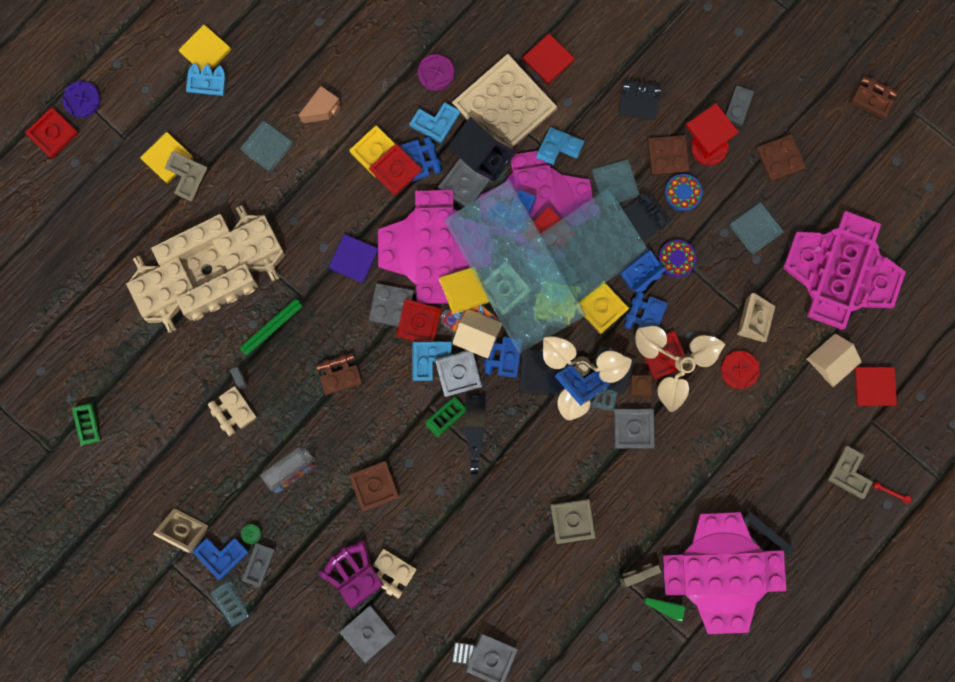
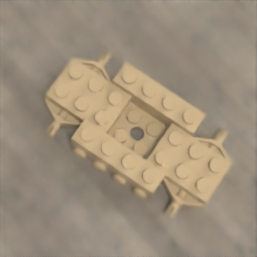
[126,205,285,333]

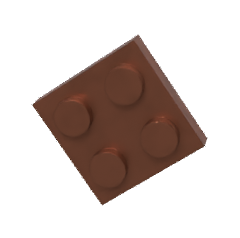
[756,134,806,183]
[647,135,689,176]
[349,461,399,512]

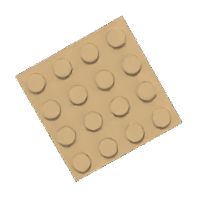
[452,54,557,147]

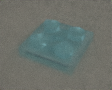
[592,160,639,206]

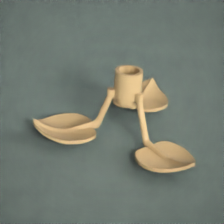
[635,326,725,412]
[543,336,632,420]

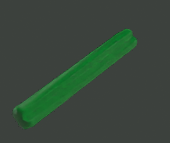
[240,299,302,355]

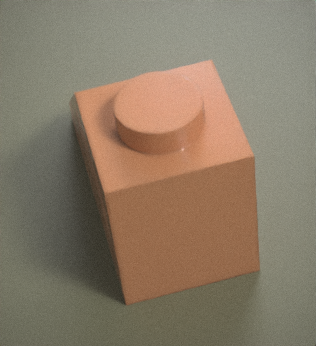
[299,86,341,123]

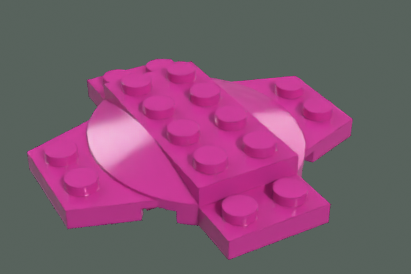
[478,151,596,264]
[378,190,492,304]
[783,211,906,330]
[663,512,786,634]

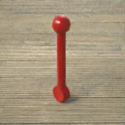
[873,482,912,504]

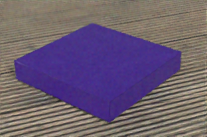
[328,234,378,284]

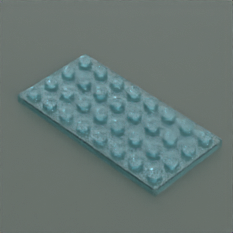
[444,180,586,354]

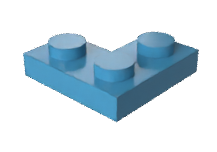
[409,102,461,144]
[536,127,585,165]
[412,342,451,381]

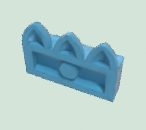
[186,63,226,96]

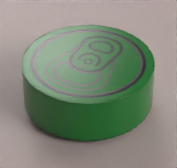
[241,524,262,544]

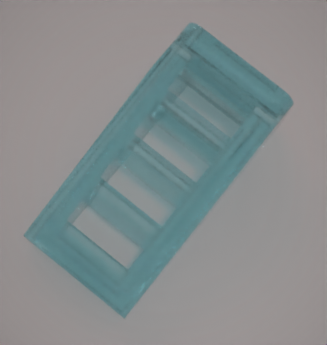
[590,389,617,411]
[211,582,250,627]

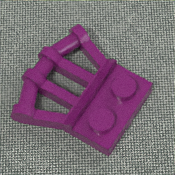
[318,540,384,609]

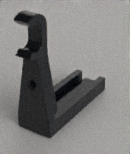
[465,393,485,478]
[743,511,795,555]

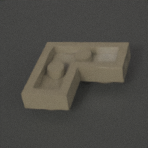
[164,151,207,202]
[827,446,873,499]
[620,563,661,587]

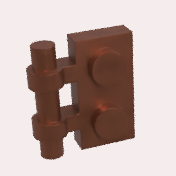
[851,76,898,119]
[316,353,362,396]

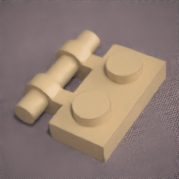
[208,386,257,436]
[373,549,417,598]

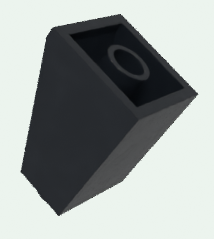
[448,116,517,181]
[519,349,569,396]

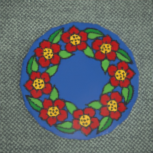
[665,174,703,211]

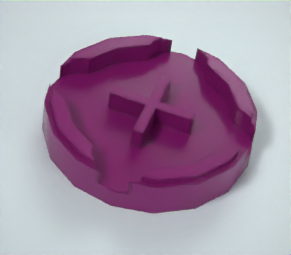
[418,54,455,91]

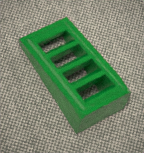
[426,396,466,438]
[72,402,101,445]
[643,597,685,622]

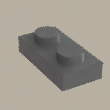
[726,86,754,127]
[242,543,275,588]

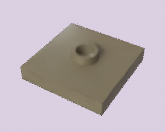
[550,499,595,544]

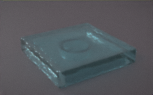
[240,121,293,172]
[730,202,783,255]

